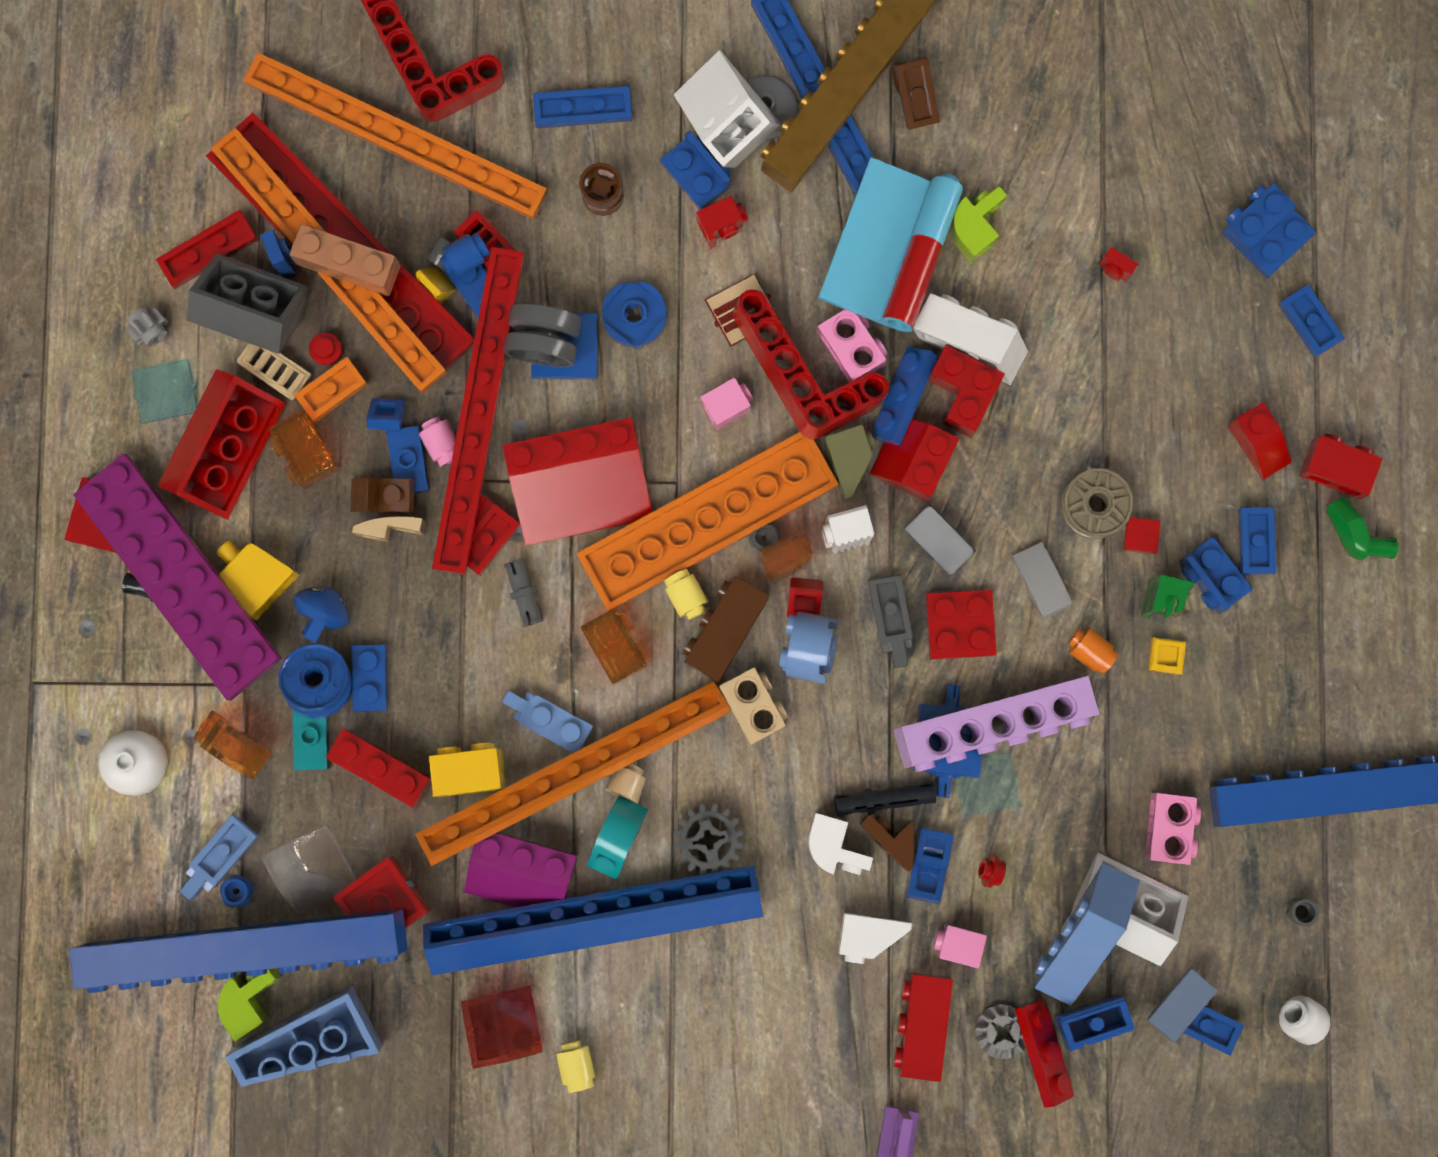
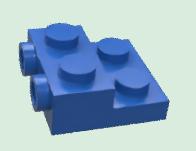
[1222,183,1316,279]

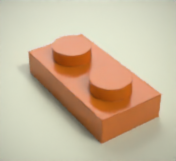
[294,357,368,423]

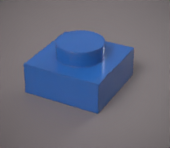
[366,398,406,431]

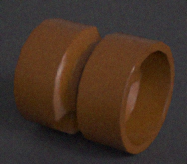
[579,162,624,216]

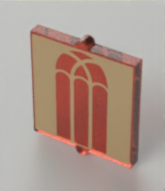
[705,273,780,347]

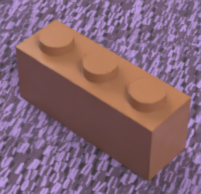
[289,224,400,296]

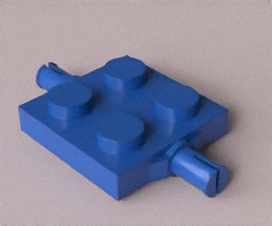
[912,684,982,798]

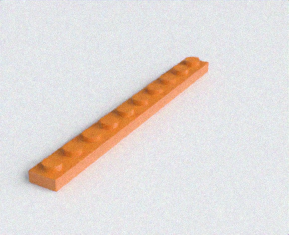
[243,52,548,220]
[210,128,447,394]
[415,682,731,866]

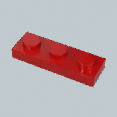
[155,210,258,289]
[1015,998,1075,1108]

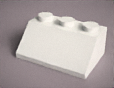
[1071,853,1189,966]

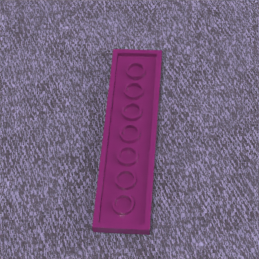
[73,453,282,701]

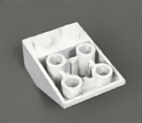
[674,50,781,168]

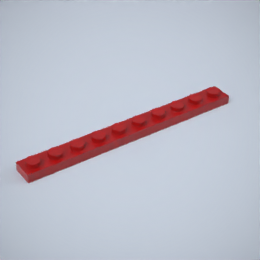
[432,247,525,575]

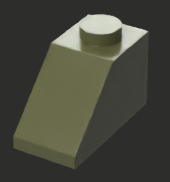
[823,425,876,503]

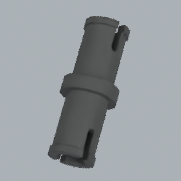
[504,558,543,627]

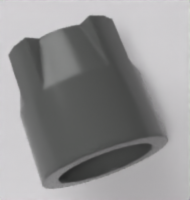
[425,237,451,273]
[1286,898,1319,926]

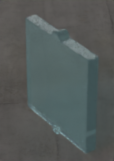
[131,360,197,424]
[955,753,1021,818]

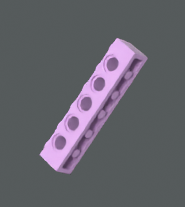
[893,676,1099,772]

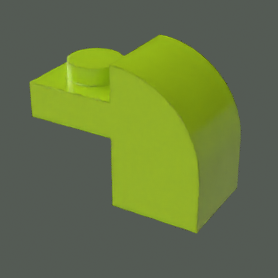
[951,186,1007,264]
[218,968,282,1042]

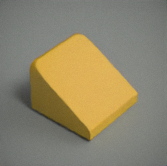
[416,267,456,304]

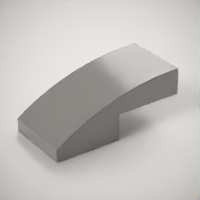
[1012,542,1073,619]

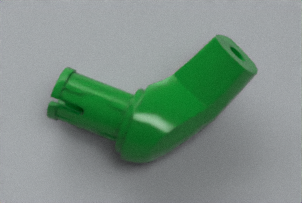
[1326,497,1399,561]

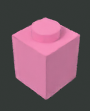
[700,377,753,430]
[933,924,987,969]

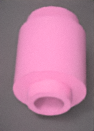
[419,416,456,468]

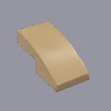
[352,516,426,542]

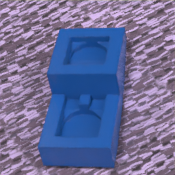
[906,828,954,904]

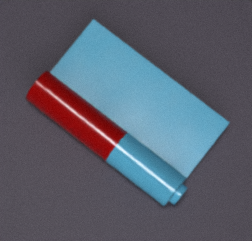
[818,157,963,332]

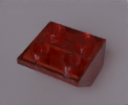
[460,985,543,1069]

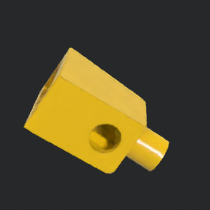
[216,540,300,620]

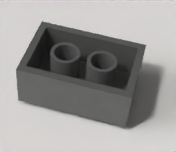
[187,254,308,354]

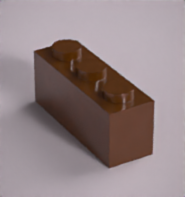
[682,576,769,684]

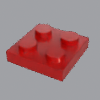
[925,590,997,660]

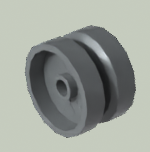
[503,304,582,368]

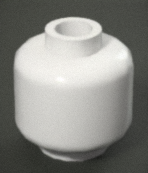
[1279,995,1331,1045]

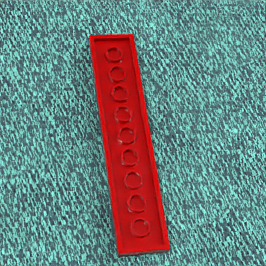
[206,112,474,371]

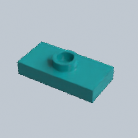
[293,710,329,771]

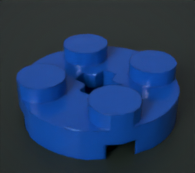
[602,281,667,349]

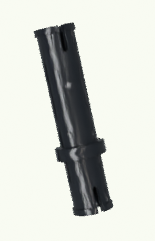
[834,782,936,816]

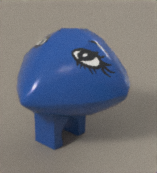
[293,586,350,643]

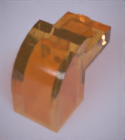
[193,710,272,780]

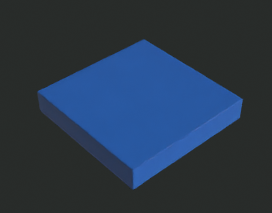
[531,313,598,380]

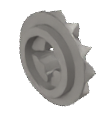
[975,1004,1025,1059]

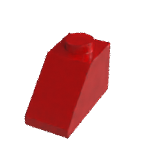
[1227,402,1291,481]

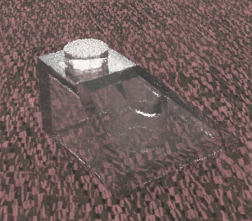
[261,825,356,915]

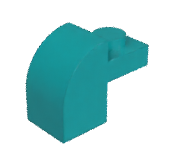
[586,796,649,880]

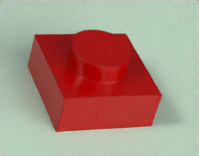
[1099,247,1138,282]

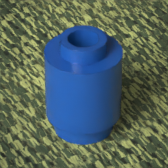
[439,232,490,278]

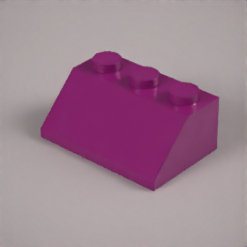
[464,832,579,907]

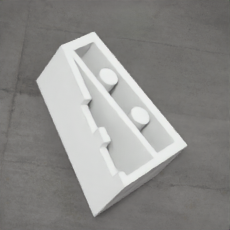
[913,293,1028,386]

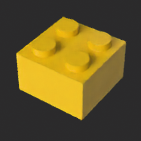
[429,742,507,797]

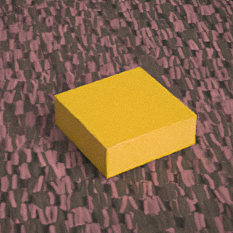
[1147,637,1186,675]

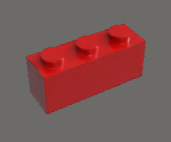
[326,729,432,808]
[893,972,953,1082]

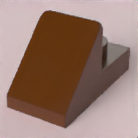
[351,477,415,512]
[859,815,913,872]

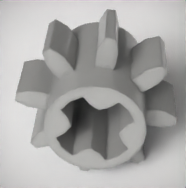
[126,306,169,347]

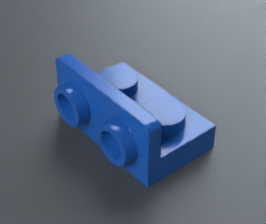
[660,131,732,210]
[1179,537,1253,614]

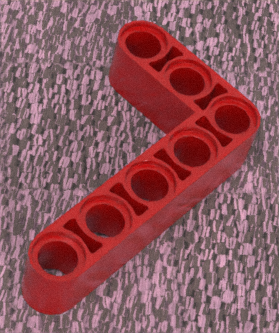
[360,0,505,122]
[733,289,889,439]

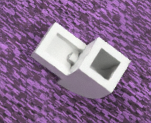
[808,813,873,875]

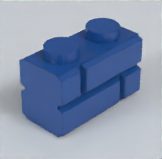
[1054,994,1135,1052]

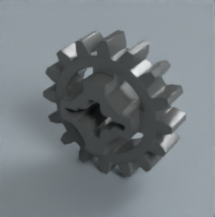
[673,804,745,875]

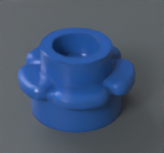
[220,875,253,908]

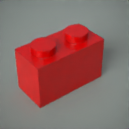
[1299,433,1383,500]

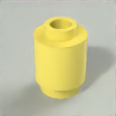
[664,569,709,620]
[555,1040,596,1093]

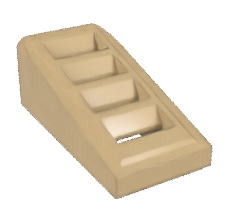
[236,343,312,402]

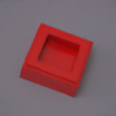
[1123,517,1161,554]

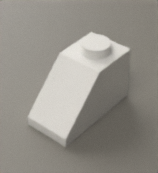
[838,912,912,964]

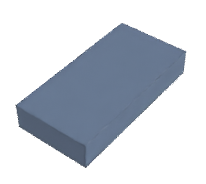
[1146,968,1218,1043]

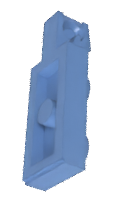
[502,691,594,753]
[179,814,260,900]

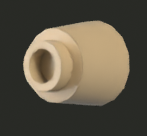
[604,764,646,804]

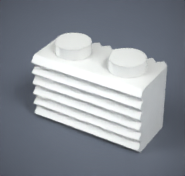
[821,505,874,554]

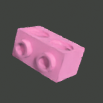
[817,309,887,383]
[1144,793,1201,865]

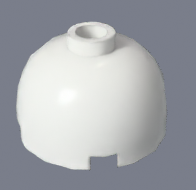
[98,730,168,796]

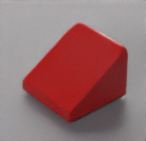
[787,577,823,617]

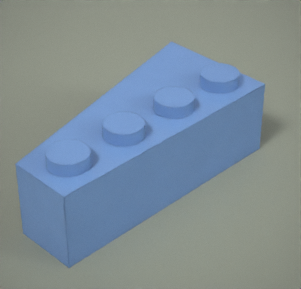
[1034,862,1140,1006]
[225,986,383,1087]

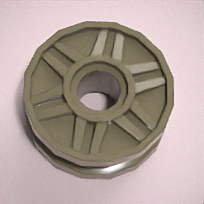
[1060,468,1133,539]

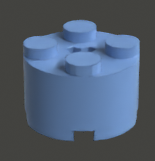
[779,612,839,684]

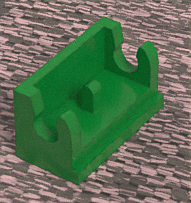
[1140,574,1194,619]

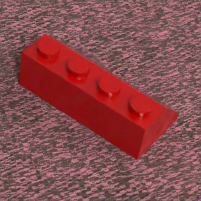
[157,369,286,520]

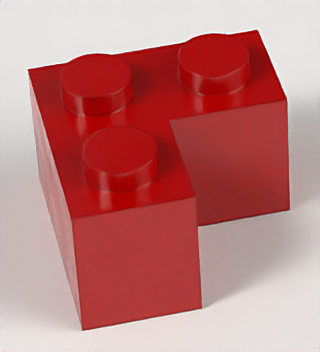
[928,345,1005,438]

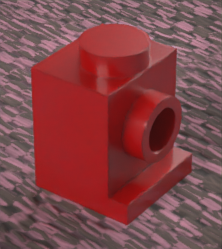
[696,196,748,249]

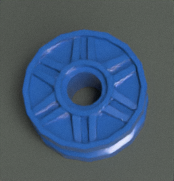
[278,644,352,719]

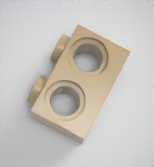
[719,668,788,746]

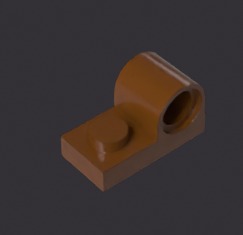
[891,57,940,130]

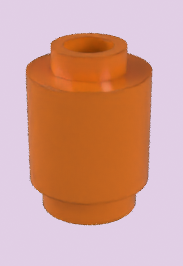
[1067,627,1119,675]

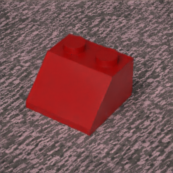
[869,419,960,503]

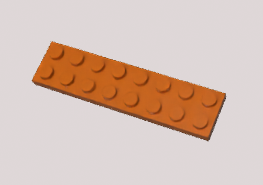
[576,432,839,612]

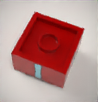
[333,856,432,929]

